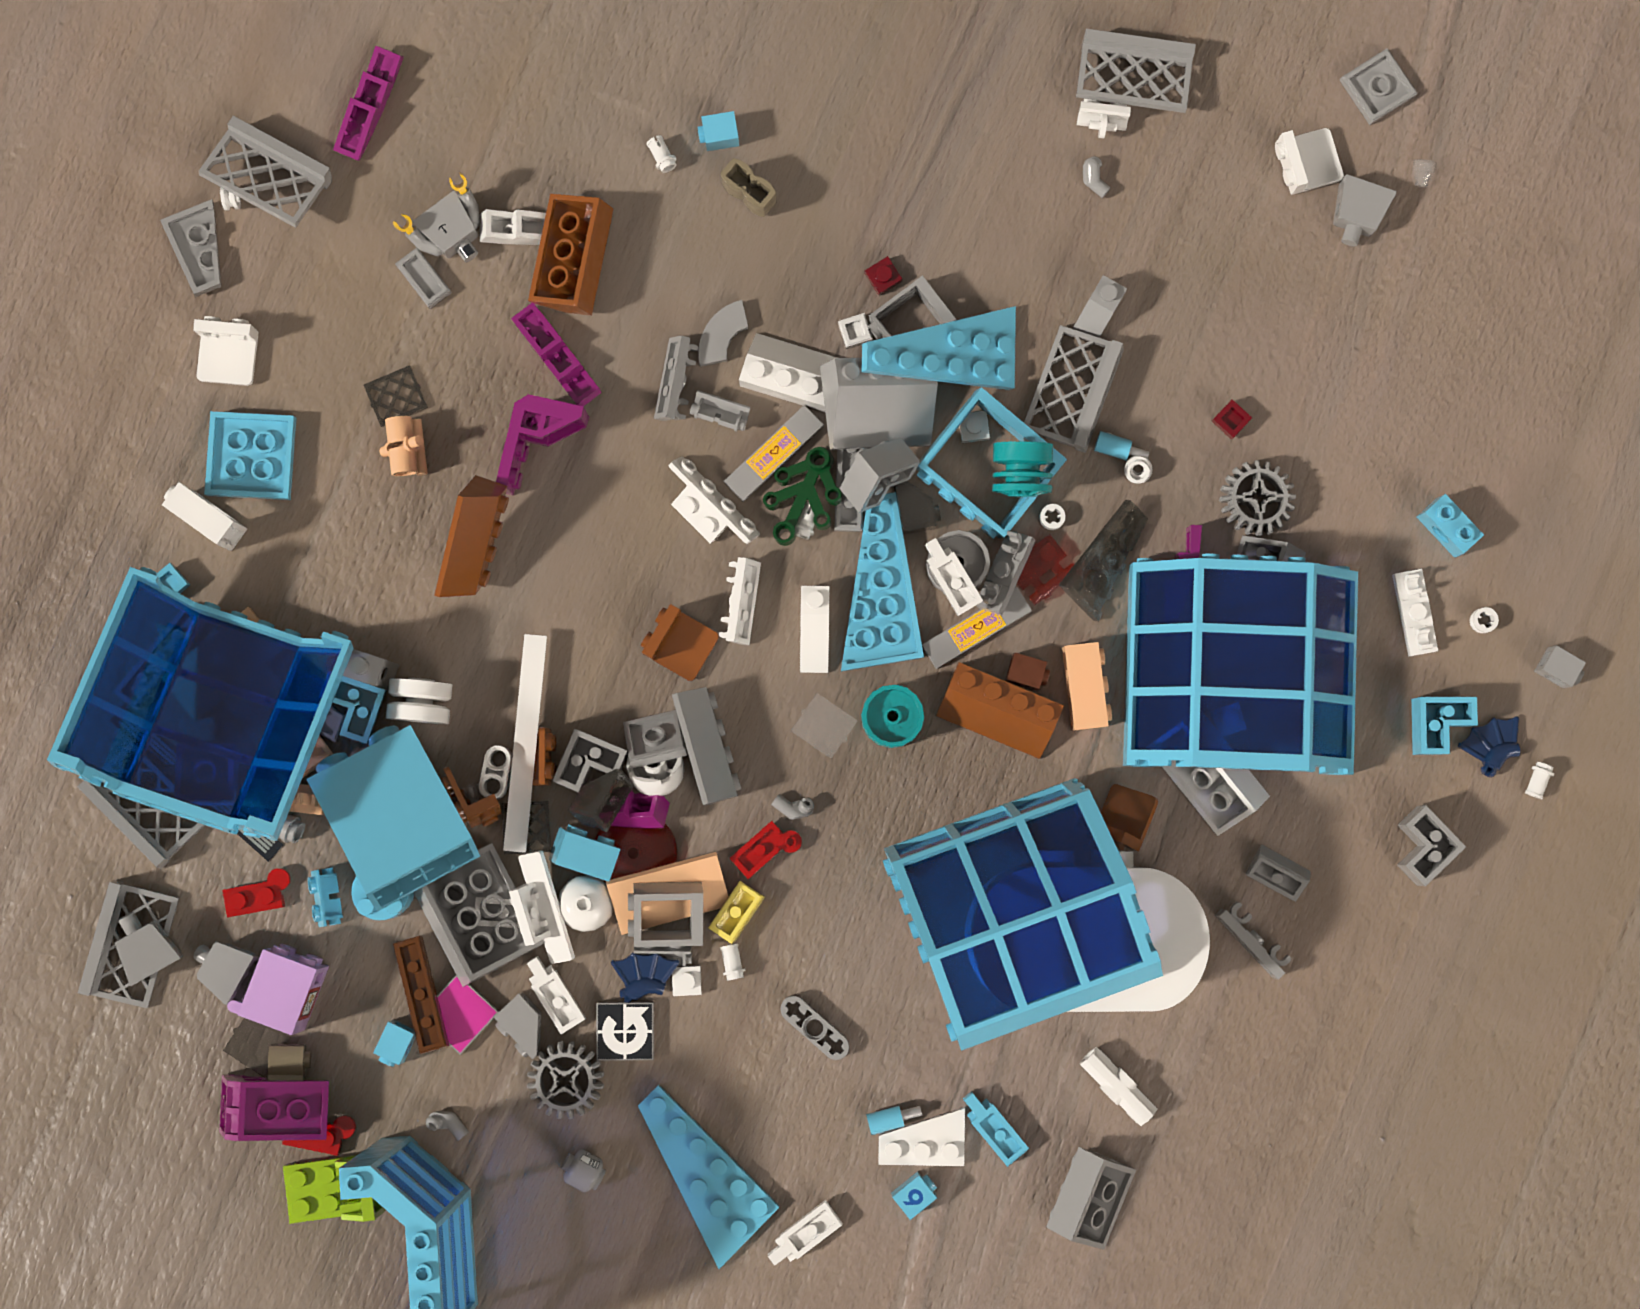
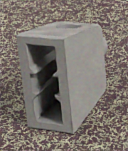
[1333,174,1397,246]
[343,649,399,690]
[115,912,183,986]
[193,942,260,1005]

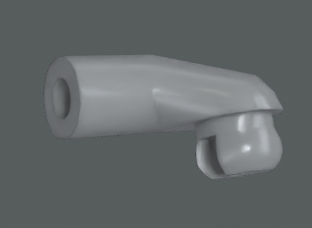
[1083,156,1111,198]
[771,794,814,820]
[426,1111,469,1141]

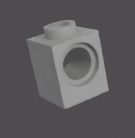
[1534,645,1586,689]

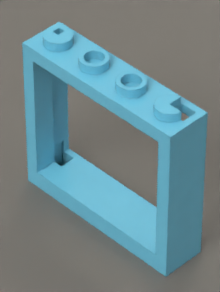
[916,387,1067,539]

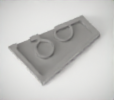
[160,199,221,297]

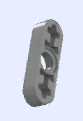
[781,995,849,1060]

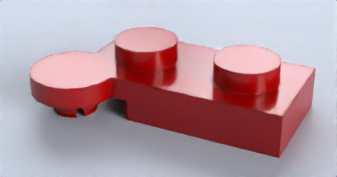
[730,821,802,879]
[222,868,291,918]
[282,1115,356,1156]

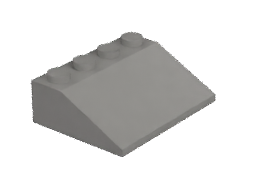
[820,358,938,450]
[414,843,544,987]

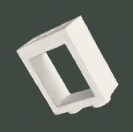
[162,482,247,551]

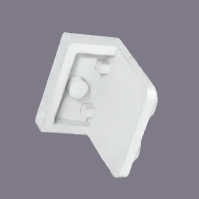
[1275,128,1344,195]
[193,316,259,386]

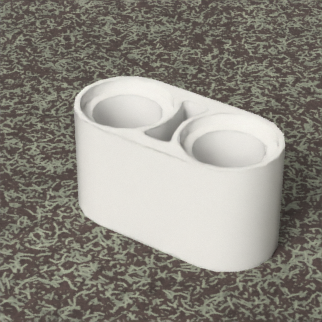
[479,746,513,799]

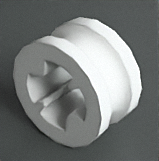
[220,184,241,211]
[1039,504,1065,530]
[1470,607,1499,633]

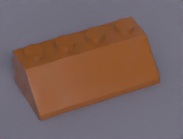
[528,193,614,316]
[434,475,509,597]
[936,662,1064,759]

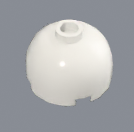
[626,757,685,796]
[558,875,613,932]

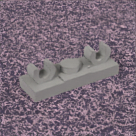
[654,335,699,421]
[976,530,1036,616]
[1215,902,1291,980]

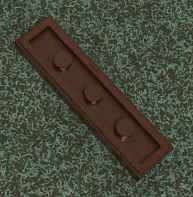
[393,936,449,1054]

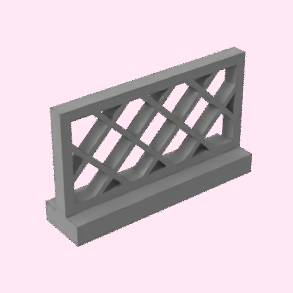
[1076,29,1196,113]
[198,116,332,228]
[1024,325,1124,453]
[77,741,205,870]
[78,880,179,1008]

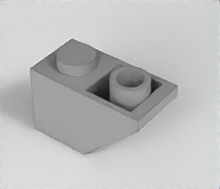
[494,992,542,1059]

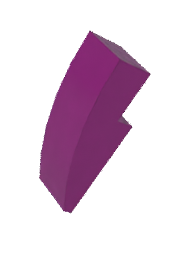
[575,788,670,828]

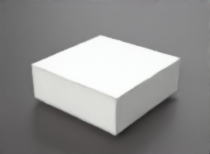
[838,313,873,349]

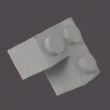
[839,437,920,513]
[553,729,628,793]
[1397,805,1466,886]

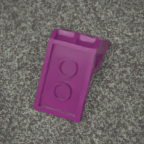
[496,394,589,496]
[219,1074,329,1141]

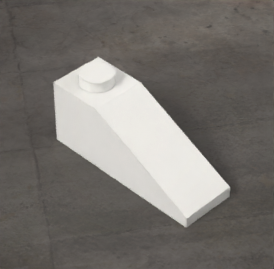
[800,586,829,673]

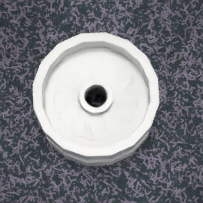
[386,678,453,724]

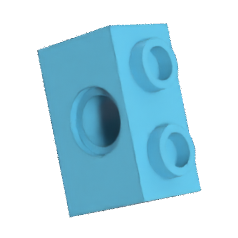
[1417,494,1484,558]

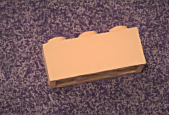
[1062,642,1112,731]

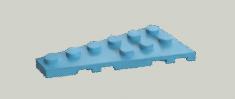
[638,1085,779,1269]

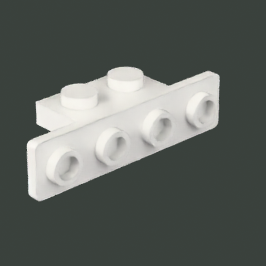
[668,456,760,544]
[509,851,575,964]

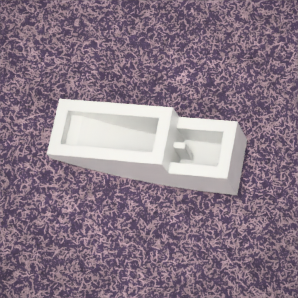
[480,209,546,245]

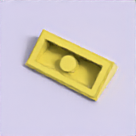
[708,881,765,944]

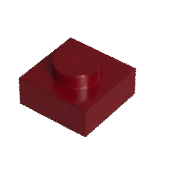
[864,256,903,296]
[1212,399,1252,440]

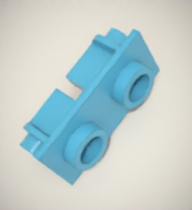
[308,868,343,927]

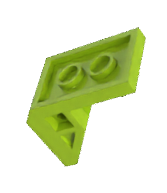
[283,1155,386,1224]

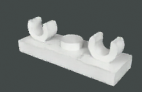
[719,557,761,645]
[1392,569,1438,657]

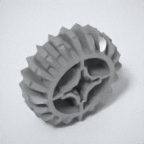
[1219,460,1296,536]
[527,1041,604,1119]

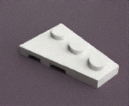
[878,1107,965,1166]

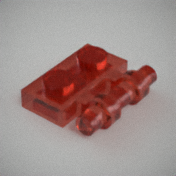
[1017,534,1079,605]

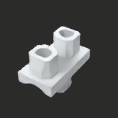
[1077,99,1131,139]

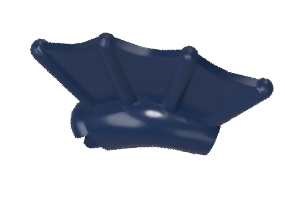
[1458,716,1520,778]
[611,952,680,1003]

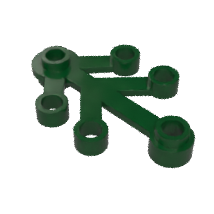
[763,447,843,546]

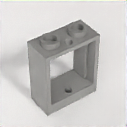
[868,275,956,339]
[628,882,703,947]

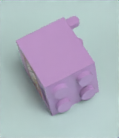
[227,944,329,1035]

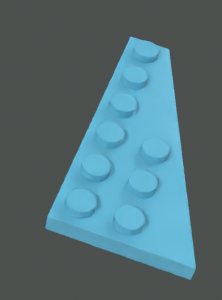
[862,306,1016,390]
[841,492,924,672]

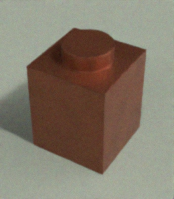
[1005,653,1050,691]

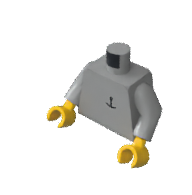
[393,172,480,263]

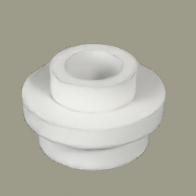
[1124,455,1152,483]

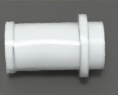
[646,135,677,173]
[795,502,815,540]
[1525,762,1554,799]
[720,944,746,981]

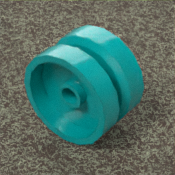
[861,685,924,748]

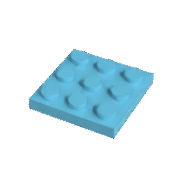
[204,411,296,500]

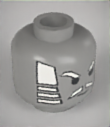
[561,1149,606,1193]

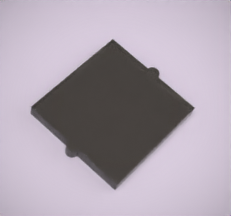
[223,1018,291,1078]

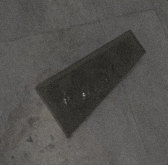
[1059,500,1148,622]

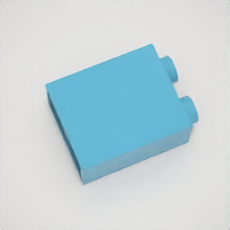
[307,725,480,911]

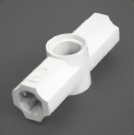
[1079,1047,1158,1126]

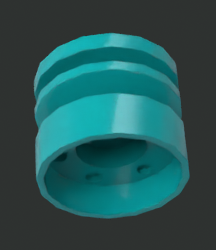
[992,441,1053,497]

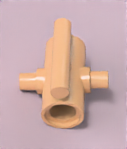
[380,416,428,476]

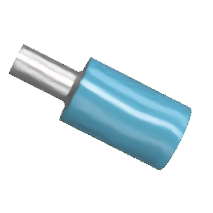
[1094,431,1149,461]
[866,1105,922,1135]

